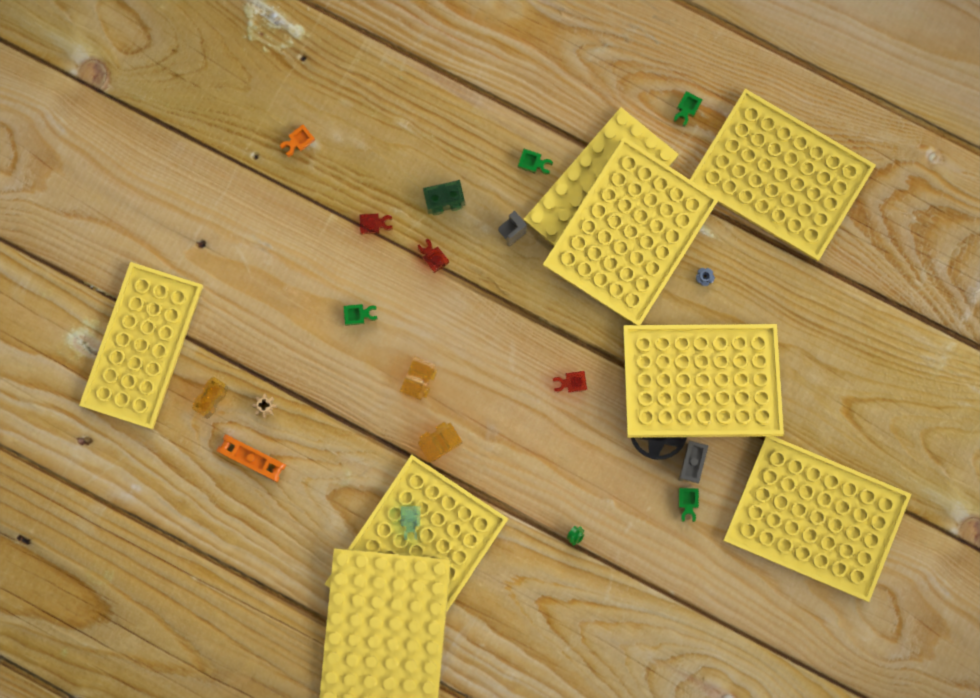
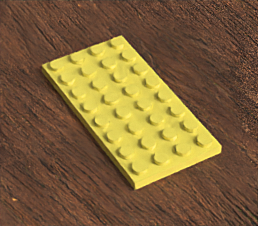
[524,107,679,246]
[79,262,203,430]

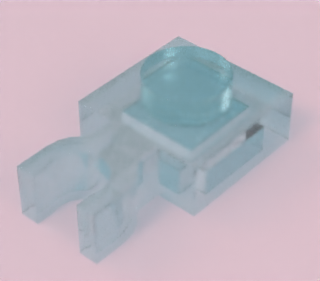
[401,506,421,540]

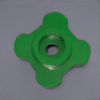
[567,526,584,546]

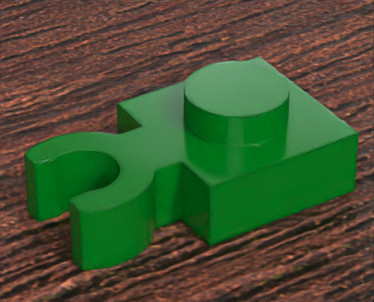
[674,91,703,127]
[518,149,553,175]
[343,304,378,326]
[679,488,699,522]

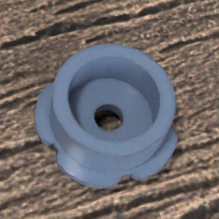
[696,268,715,286]

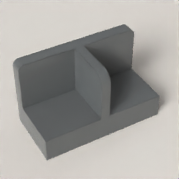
[498,210,527,247]
[678,441,709,484]

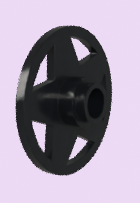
[631,437,687,460]

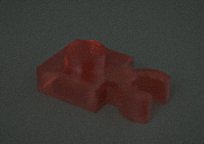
[359,213,393,235]
[417,239,449,273]
[553,371,587,393]

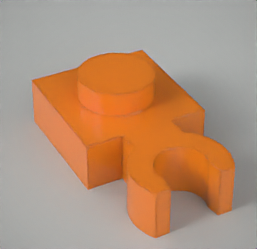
[280,124,315,157]

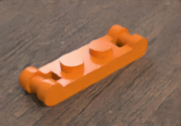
[216,434,286,482]

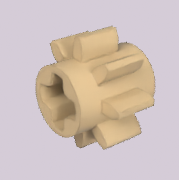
[252,394,277,419]

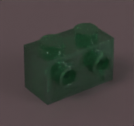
[423,180,465,215]

